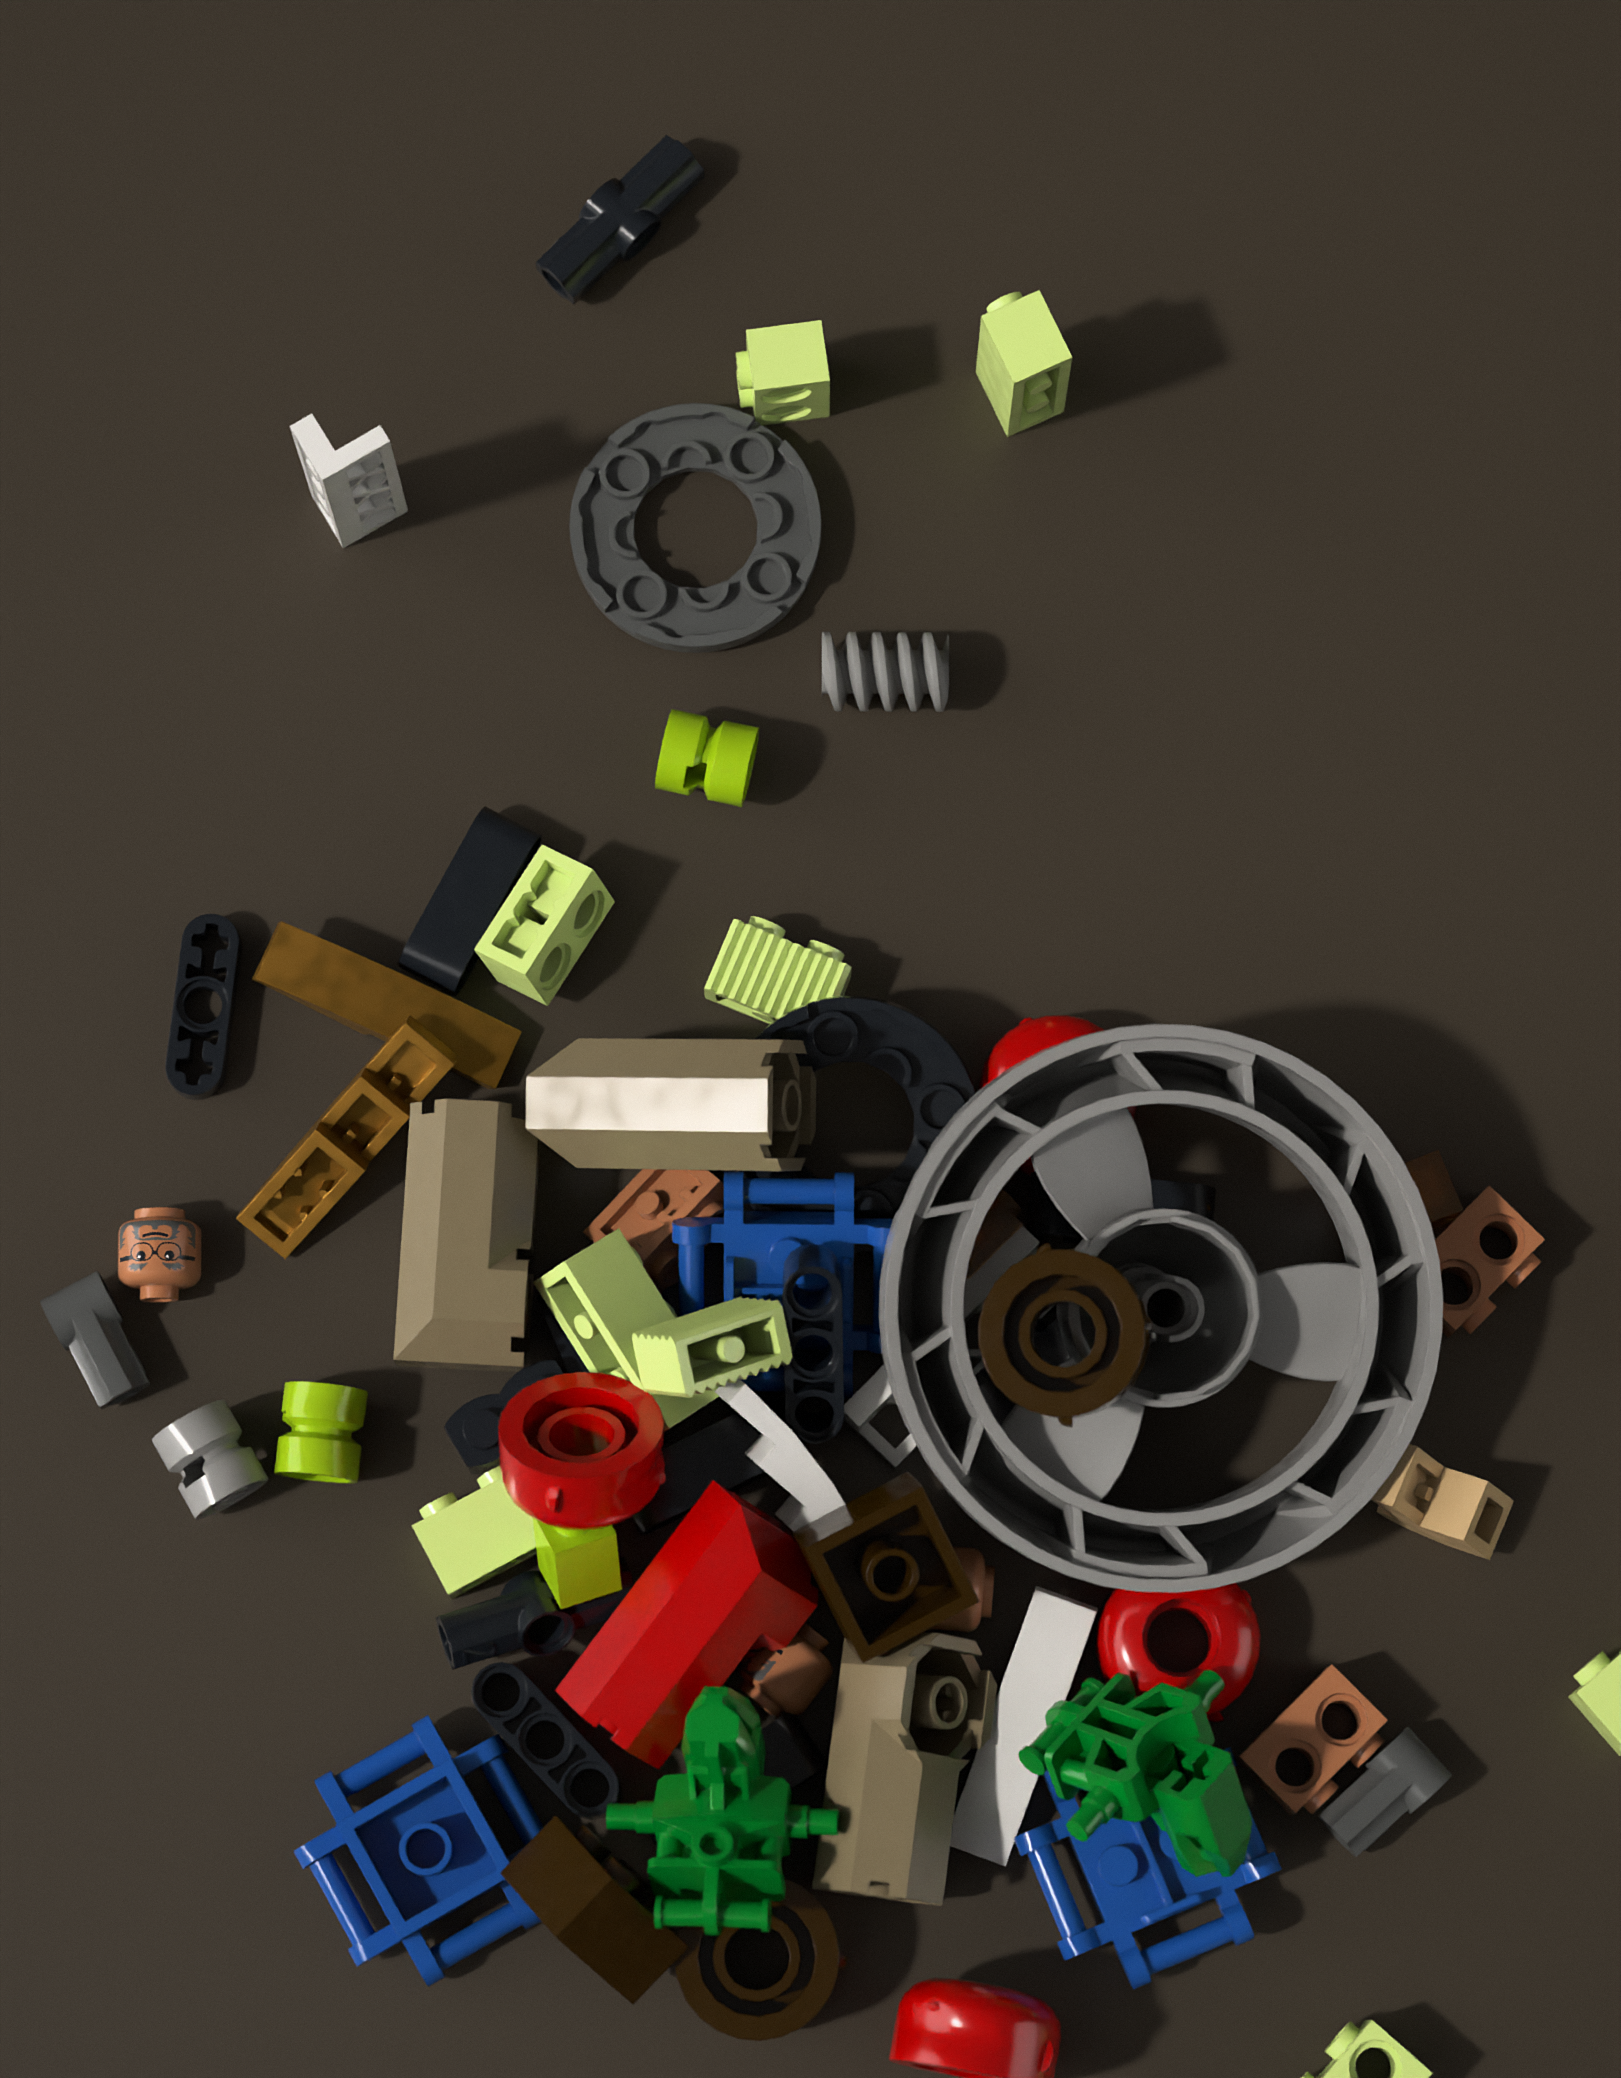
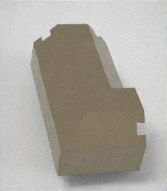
[526,1038,816,1171]
[393,1099,541,1372]
[812,1632,997,1906]

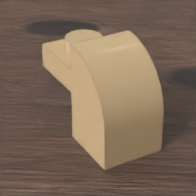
[1371,1444,1514,1560]

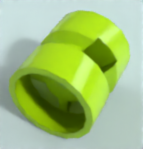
[655,709,760,807]
[274,1381,368,1484]

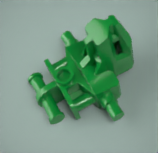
[1018,1670,1252,1877]
[606,1686,840,1936]

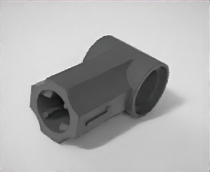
[40,1271,151,1410]
[1317,1726,1452,1857]

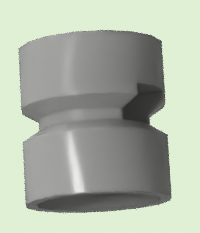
[152,1399,269,1520]

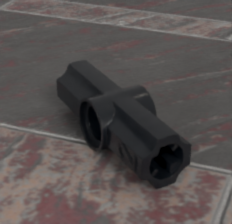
[536,134,705,304]
[436,1557,634,1670]

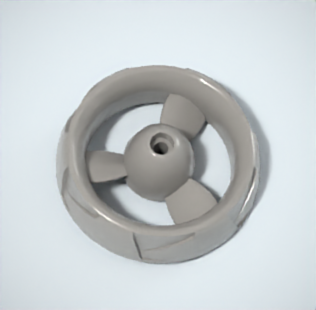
[879,1024,1443,1593]

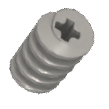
[822,632,949,712]

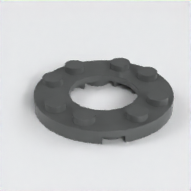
[569,403,821,653]

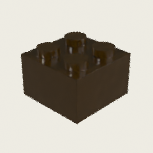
[792,1472,980,1663]
[500,1815,688,2005]

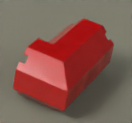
[555,1480,819,1770]

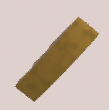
[252,921,522,1089]
[236,1015,458,1259]

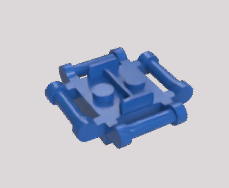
[672,1171,893,1399]
[294,1715,544,1987]
[1014,1747,1282,1990]

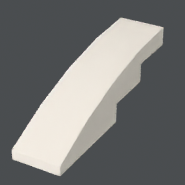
[715,1379,845,1531]
[950,1586,1098,1866]

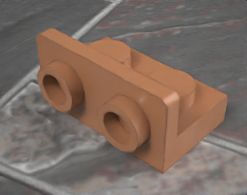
[583,1169,724,1294]

